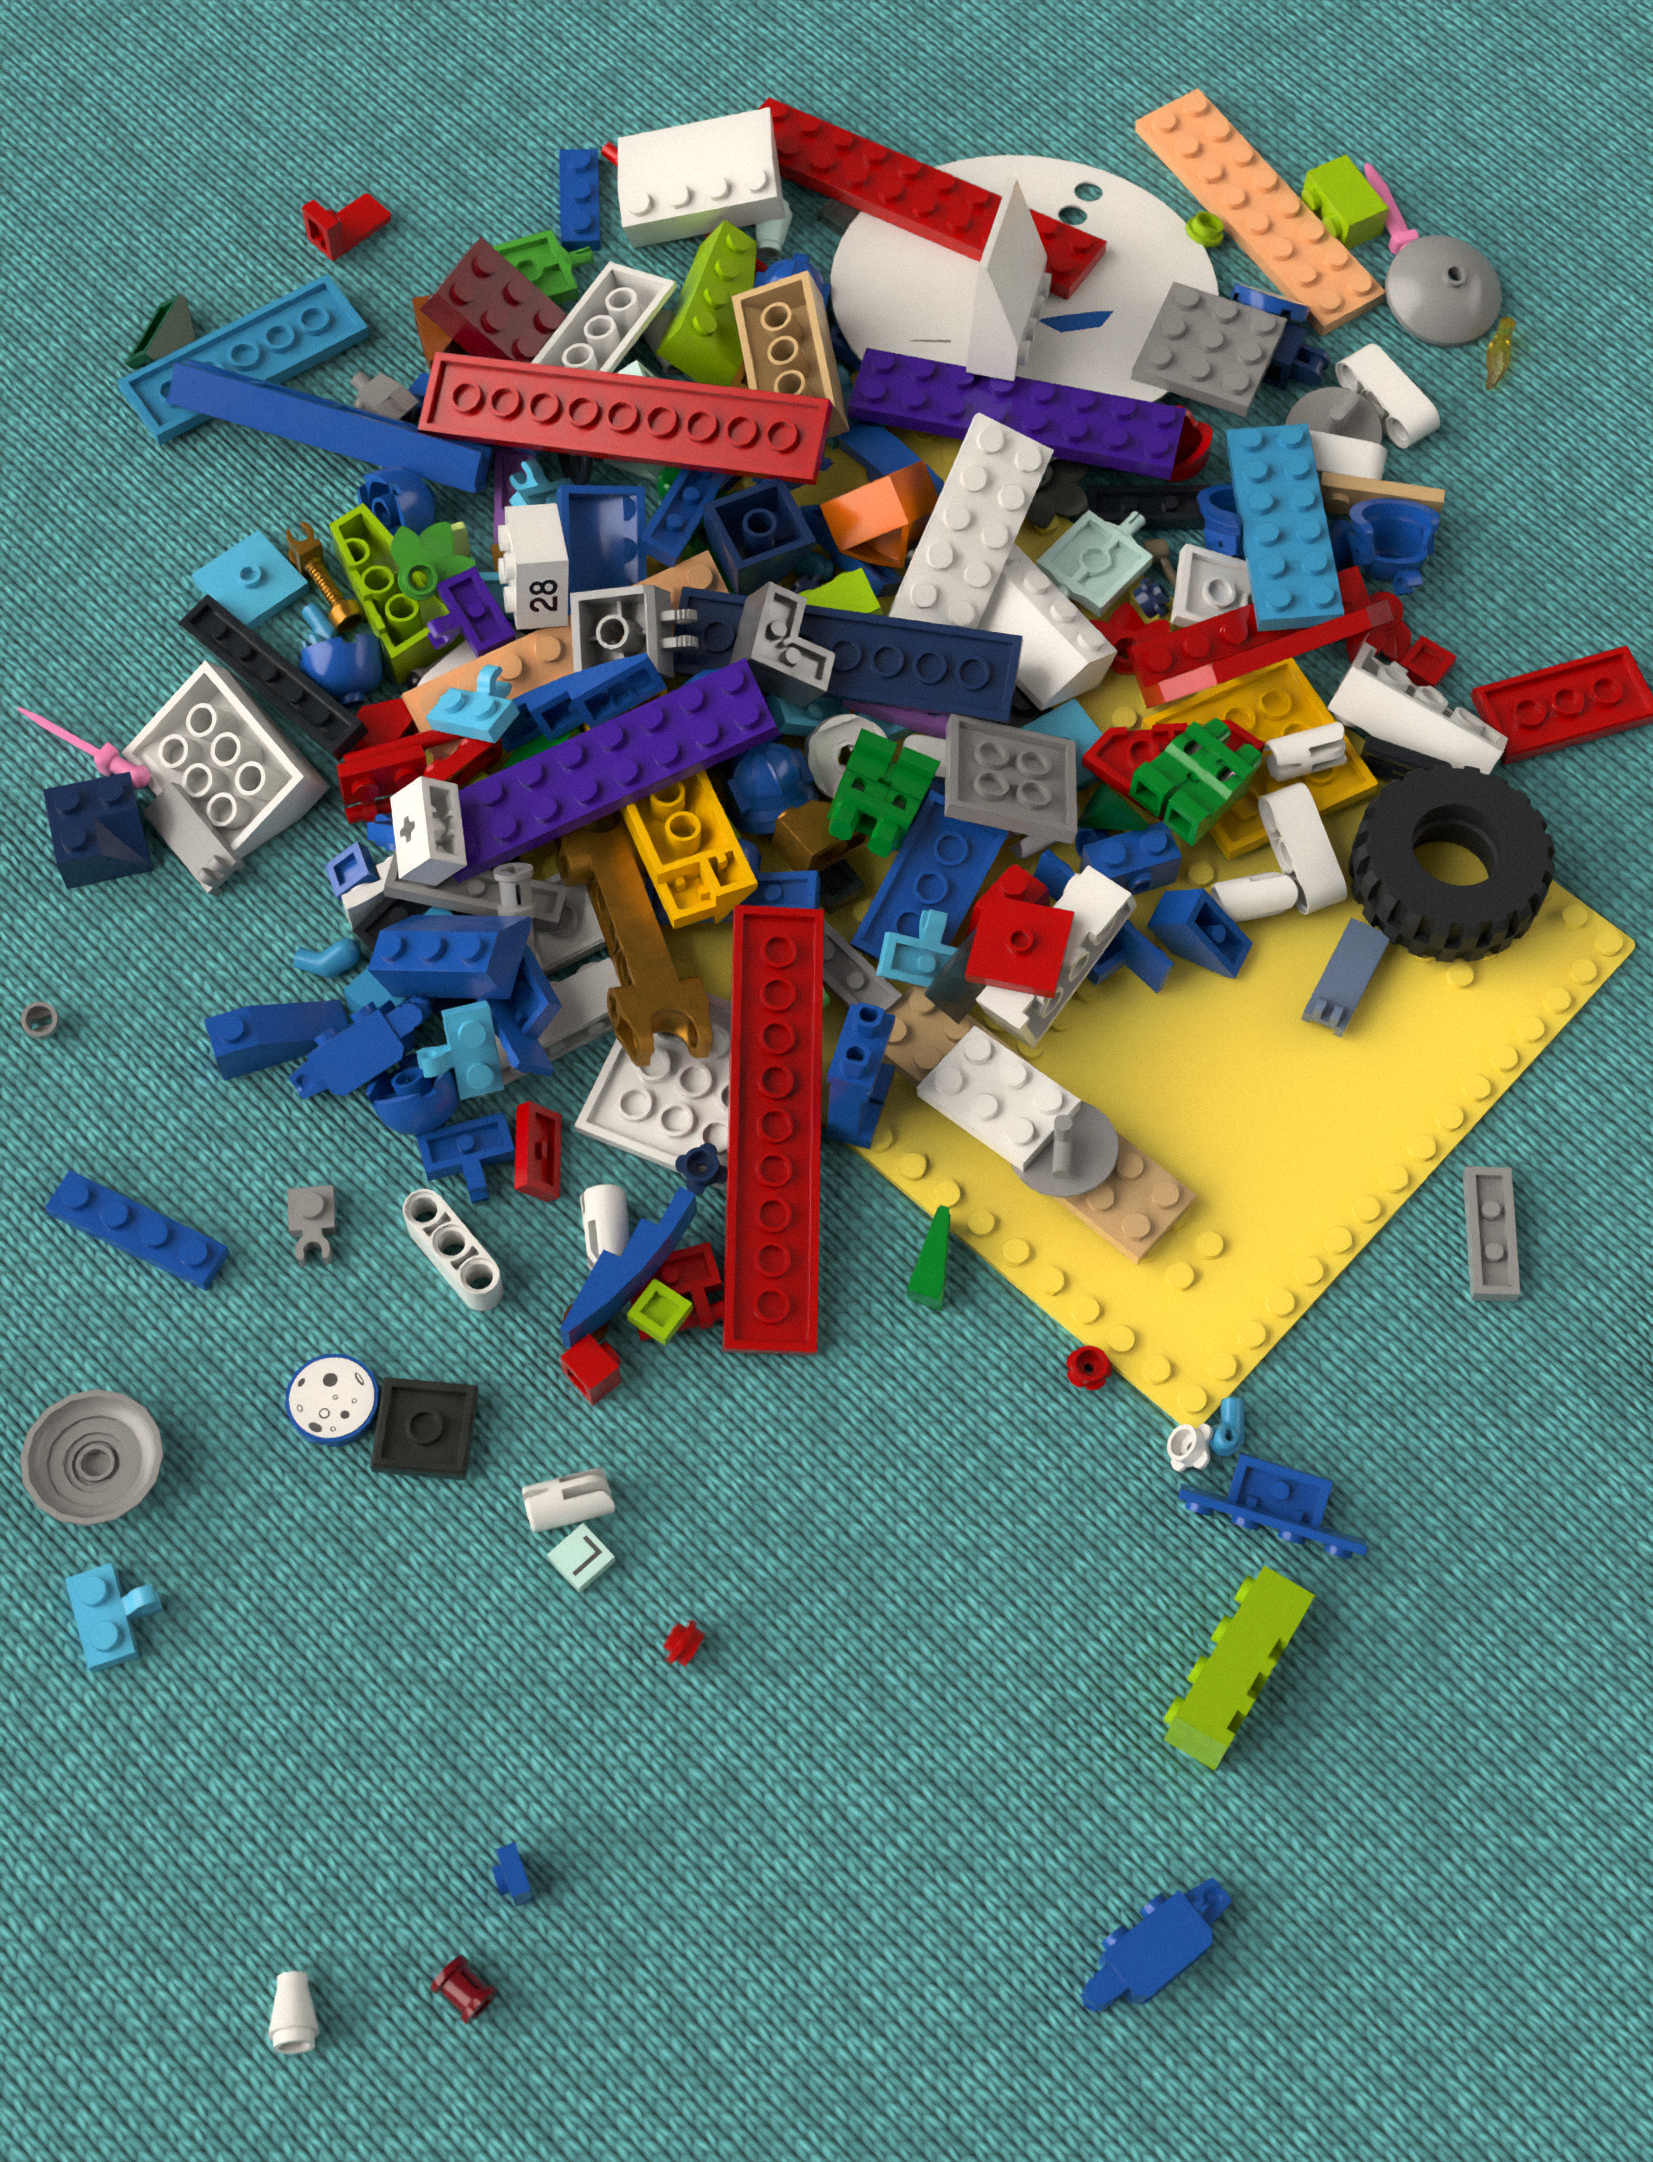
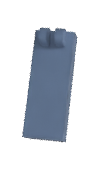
[1301,918,1390,1038]

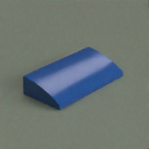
[557,485,647,615]

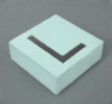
[547,1523,616,1593]

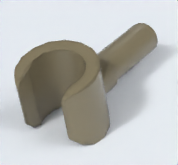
[1143,538,1177,590]

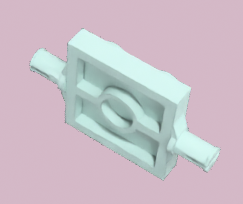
[1036,510,1153,617]

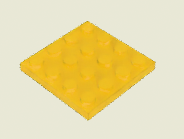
[1141,658,1379,861]

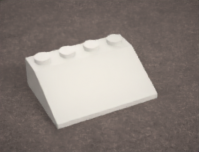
[618,107,786,248]
[966,178,1052,381]
[122,660,330,859]

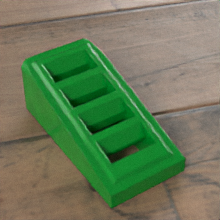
[907,1205,951,1311]

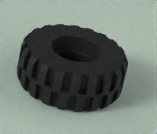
[1349,764,1555,963]

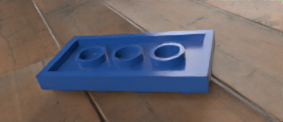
[850,790,1009,962]

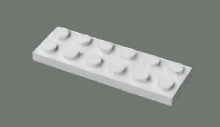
[887,413,1054,629]

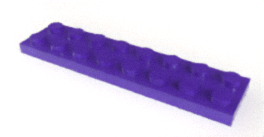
[848,348,1186,480]
[452,658,781,884]

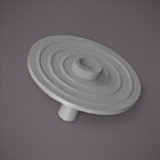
[1285,387,1382,445]
[1011,1101,1119,1198]

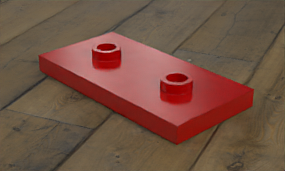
[1470,645,1653,765]

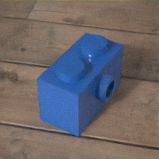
[1079,821,1182,895]

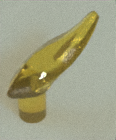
[1485,317,1516,390]

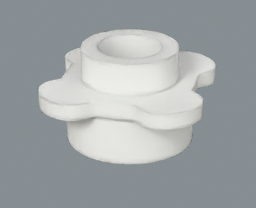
[1167,1424,1213,1472]

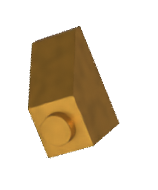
[770,800,870,873]

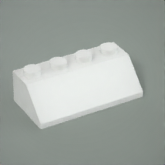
[531,262,677,373]
[977,543,1117,711]

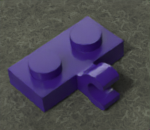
[426,566,516,658]

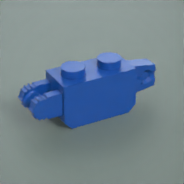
[288,994,433,1099]
[1080,1877,1232,2014]

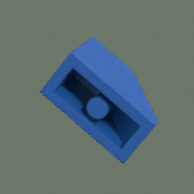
[1147,888,1253,978]

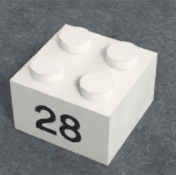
[498,503,569,630]

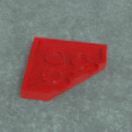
[1081,719,1265,822]

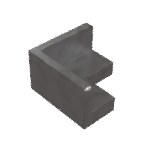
[730,581,836,707]

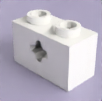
[390,776,467,886]

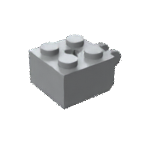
[570,585,699,680]

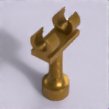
[286,521,366,633]

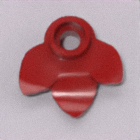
[1345,591,1412,664]
[1089,602,1170,675]

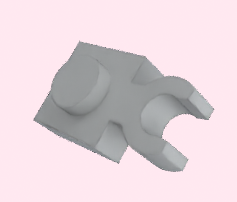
[287,1185,337,1267]

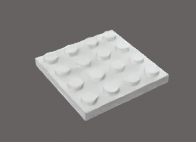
[574,993,731,1191]

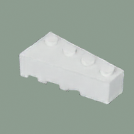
[1327,642,1508,775]
[975,865,1137,1049]

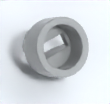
[21,1002,59,1039]

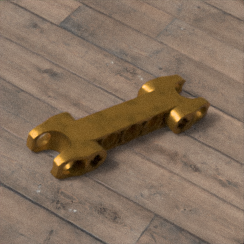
[554,810,713,1067]

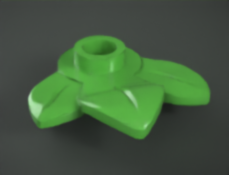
[391,521,476,601]

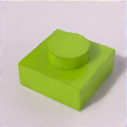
[627,1278,693,1346]

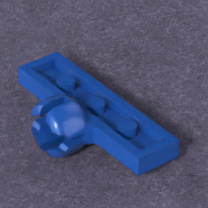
[645,838,821,925]

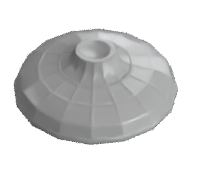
[20,1389,164,1526]

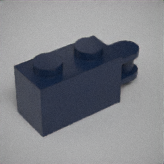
[1262,322,1331,390]

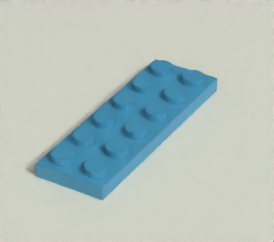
[117,274,370,445]
[1225,423,1344,631]

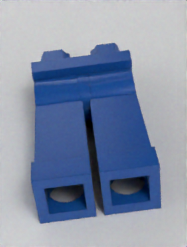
[827,1002,896,1149]

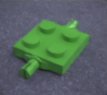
[492,229,594,305]

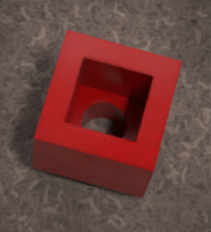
[560,1334,622,1406]

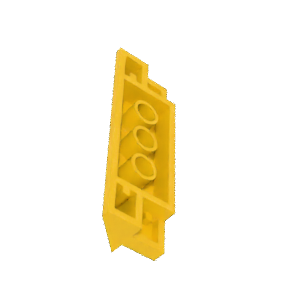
[581,689,758,929]

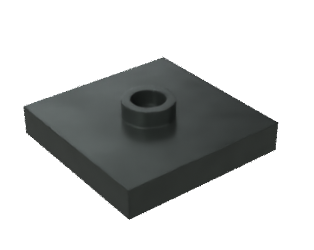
[370,1377,479,1481]

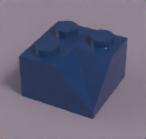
[704,479,816,596]
[43,772,153,889]

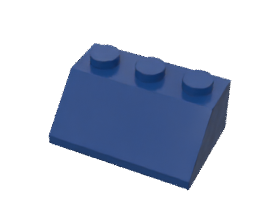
[368,915,533,999]

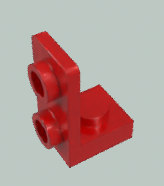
[301,193,392,262]

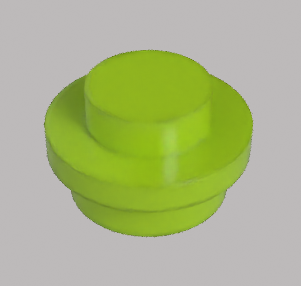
[1185,211,1224,248]

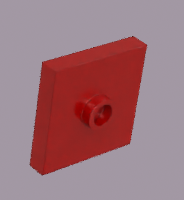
[965,894,1075,999]

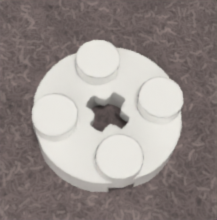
[804,714,887,798]

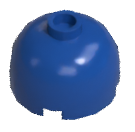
[357,467,436,537]
[297,633,385,709]
[366,1053,460,1135]

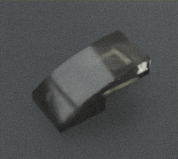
[924,925,987,1024]

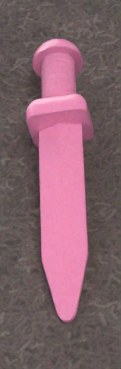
[1364,163,1419,255]
[17,707,150,789]

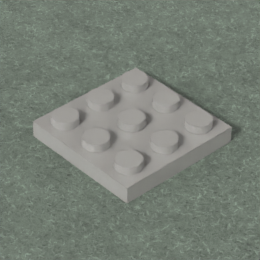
[1131,281,1287,417]
[944,713,1077,845]

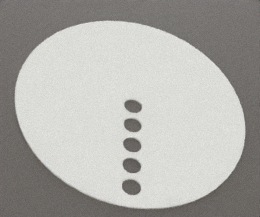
[831,155,1219,402]

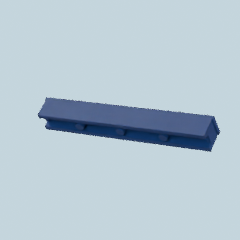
[166,359,493,493]

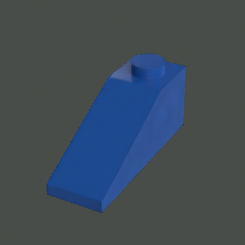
[204,1000,349,1081]

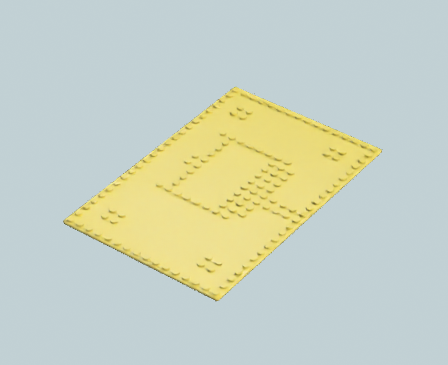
[424,370,1635,1428]

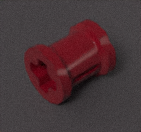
[430,1954,499,2025]

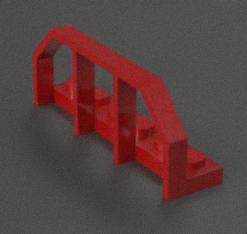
[1126,565,1394,709]

